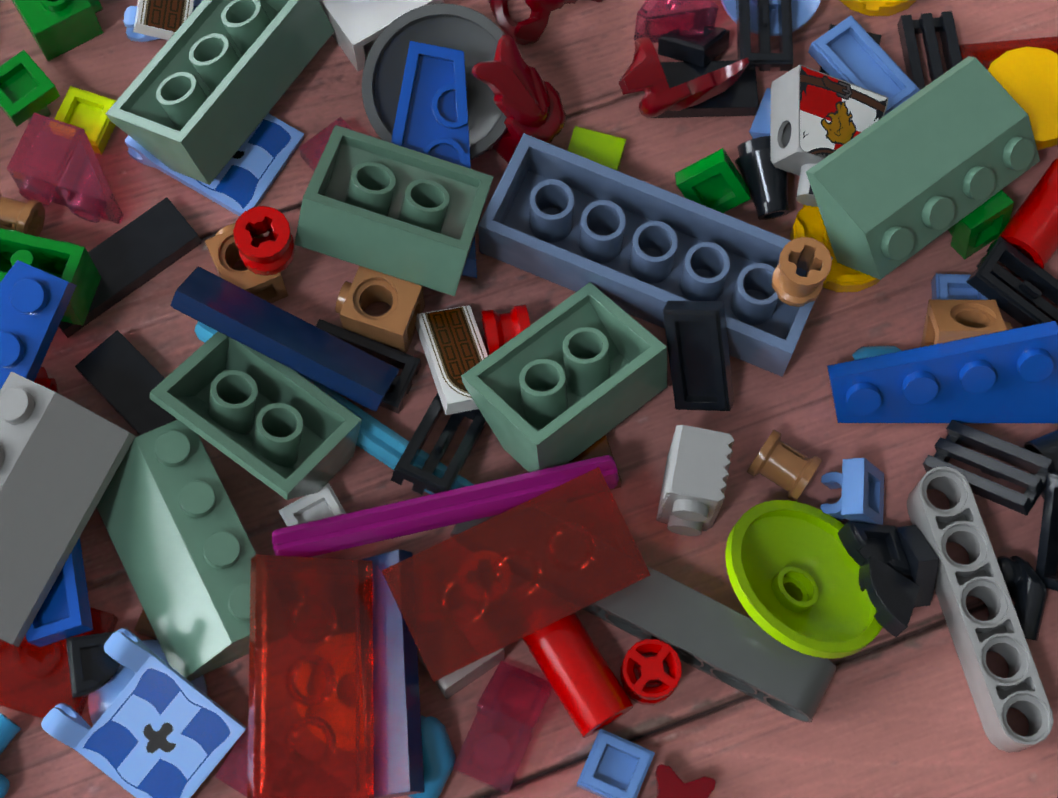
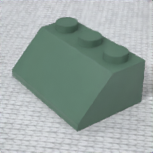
[294,125,494,296]
[461,282,667,472]
[150,332,362,500]

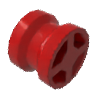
[233,206,295,276]
[481,304,530,356]
[620,639,682,705]

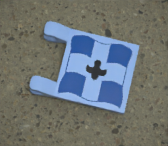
[125,113,305,216]
[41,628,247,798]

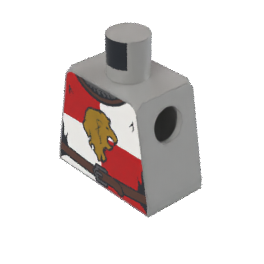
[770,64,888,207]

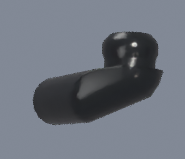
[997,556,1047,641]

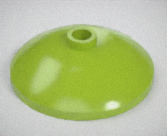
[725,500,882,659]

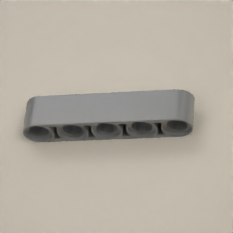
[907,467,1053,753]

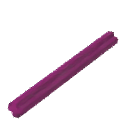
[272,455,619,563]

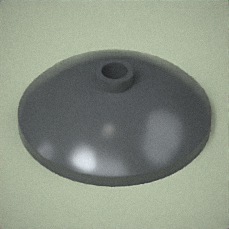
[362,3,508,161]

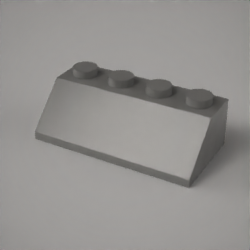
[0,371,135,647]

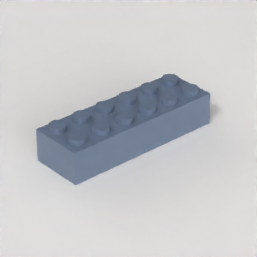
[478,133,833,377]

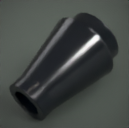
[735,136,790,220]

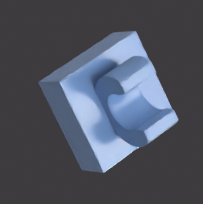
[820,457,884,525]

